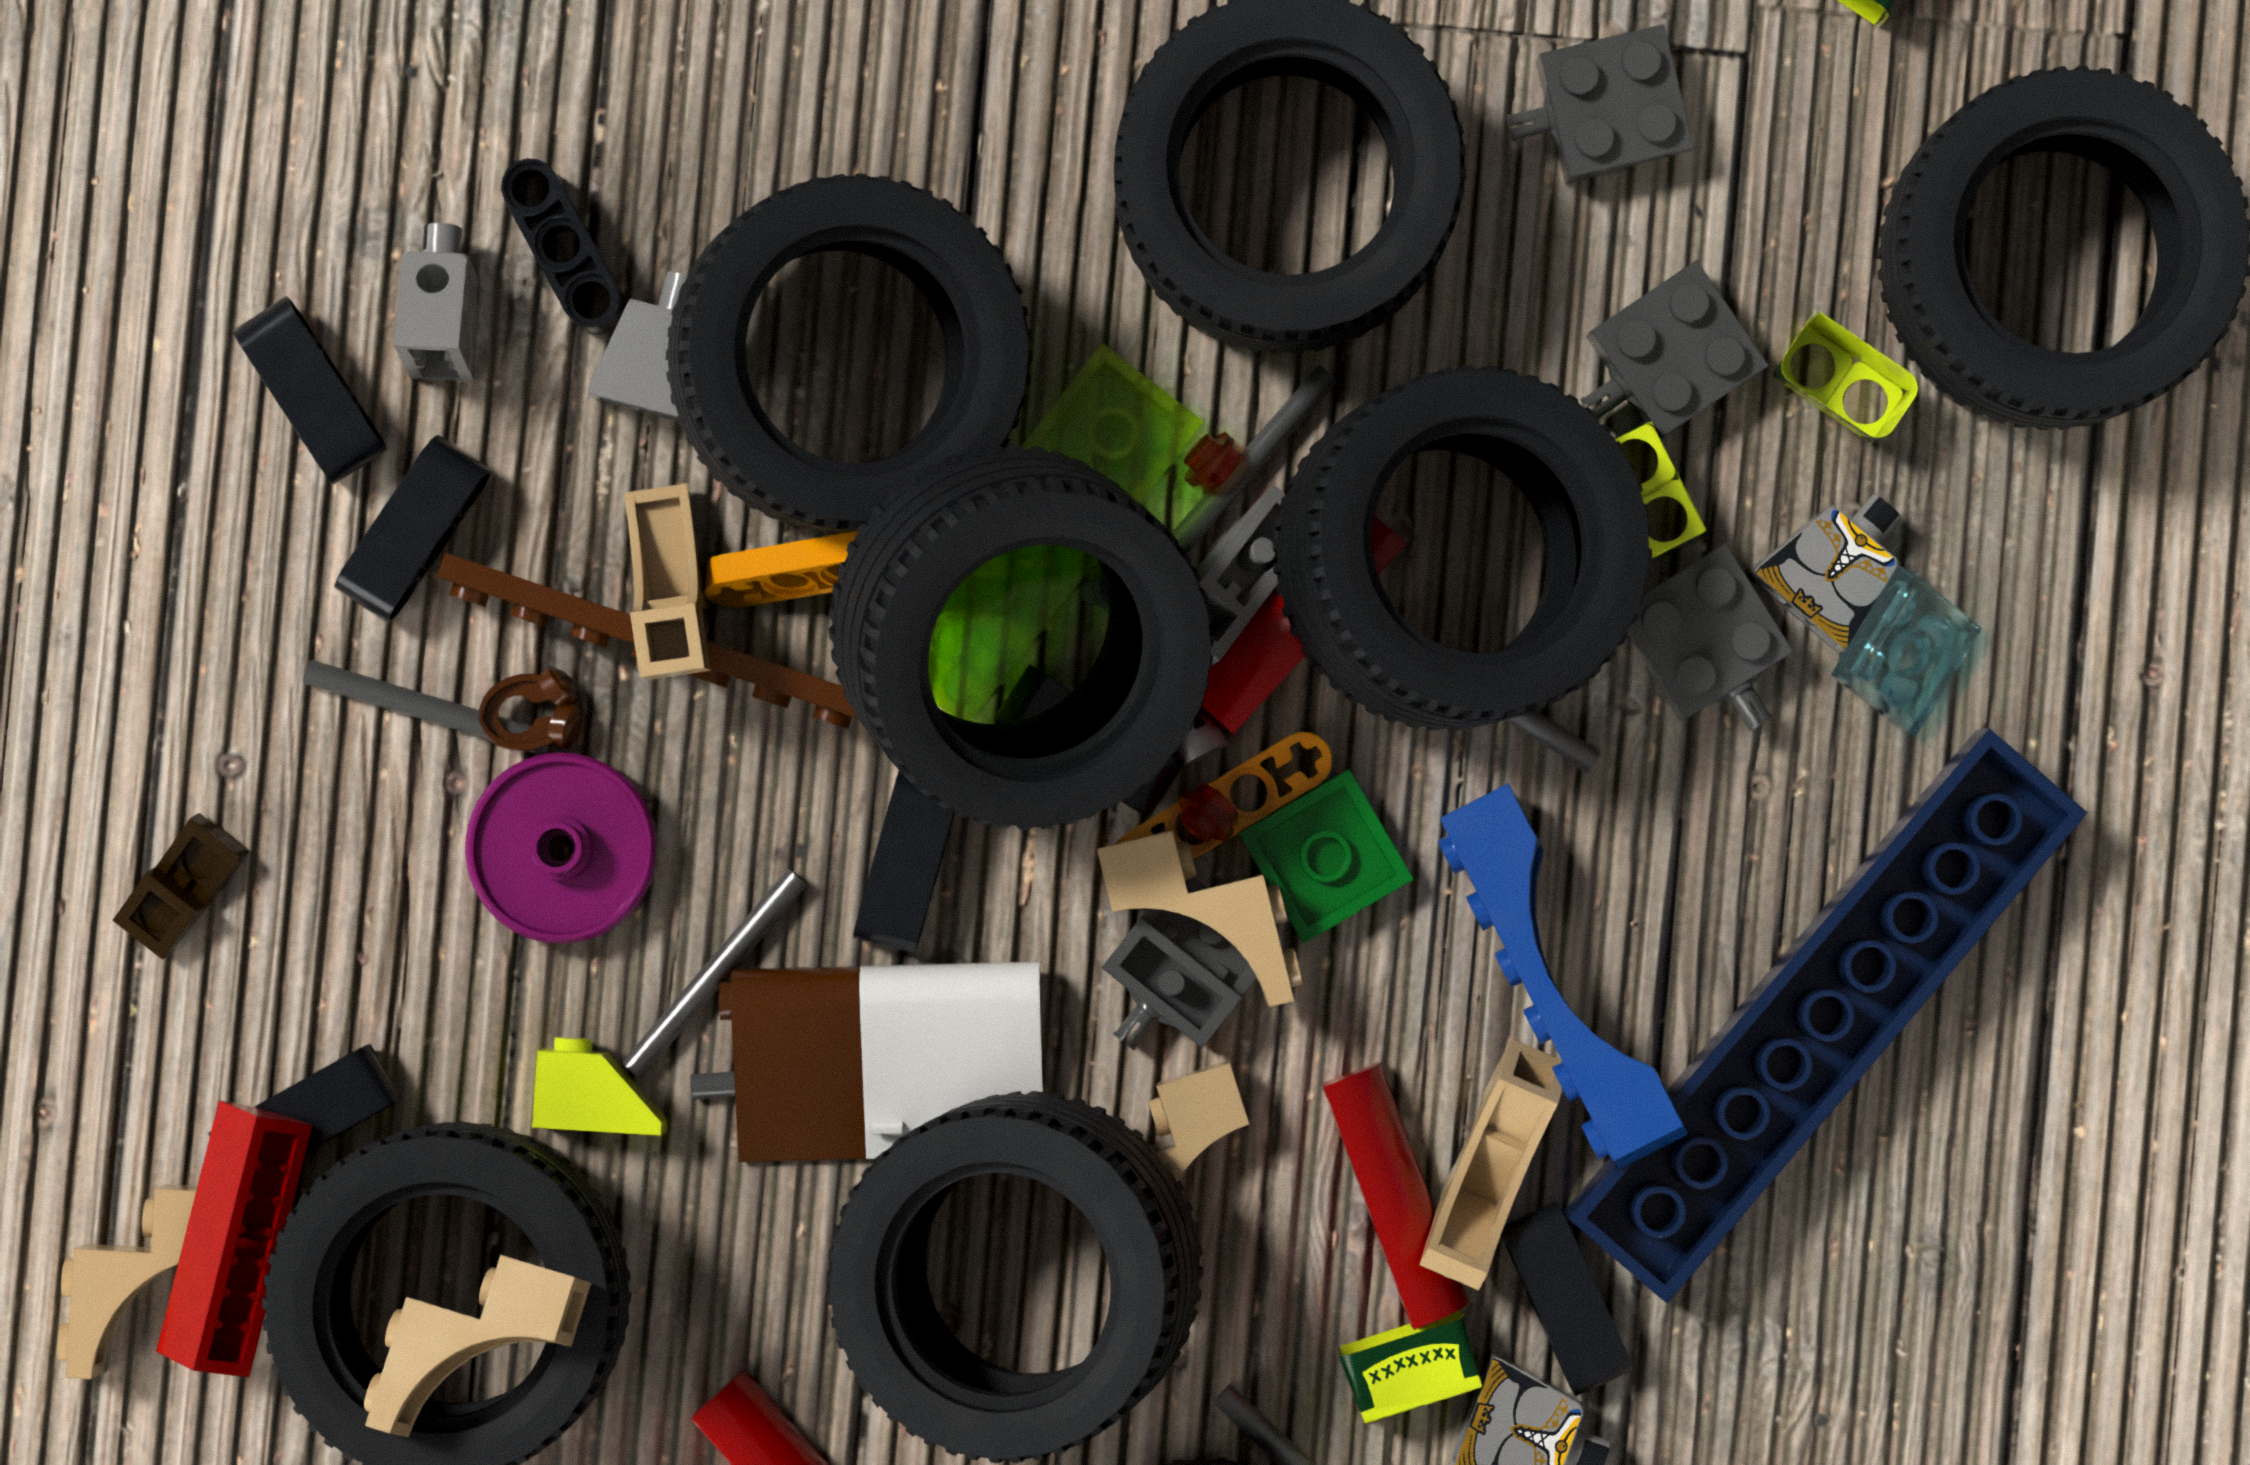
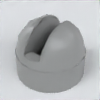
[1176,713,1229,767]

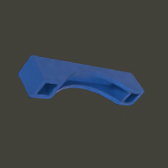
[1438,783,1689,1169]

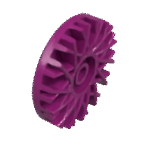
[465,753,659,944]

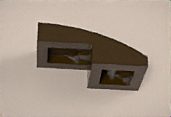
[112,813,249,960]

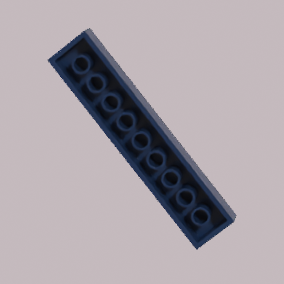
[1563,728,2088,1303]

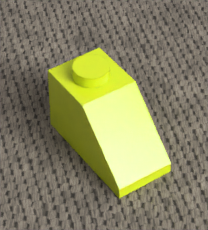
[532,1037,668,1136]

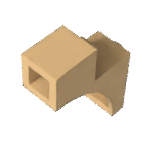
[624,483,711,680]
[1097,831,1303,1007]
[1419,1038,1563,1290]
[1148,1060,1249,1181]
[57,1184,197,1379]
[364,1255,591,1437]

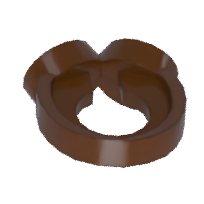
[479,666,582,752]

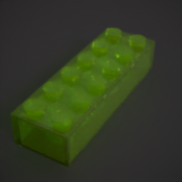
[928,343,1204,722]

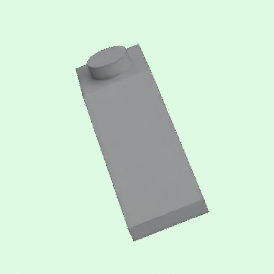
[1196,484,1286,665]

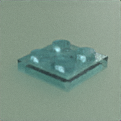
[1831,566,1982,737]

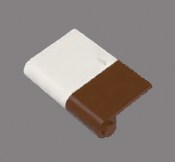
[719,961,1043,1162]

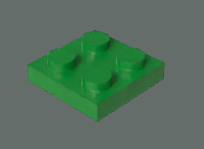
[1238,769,1413,944]

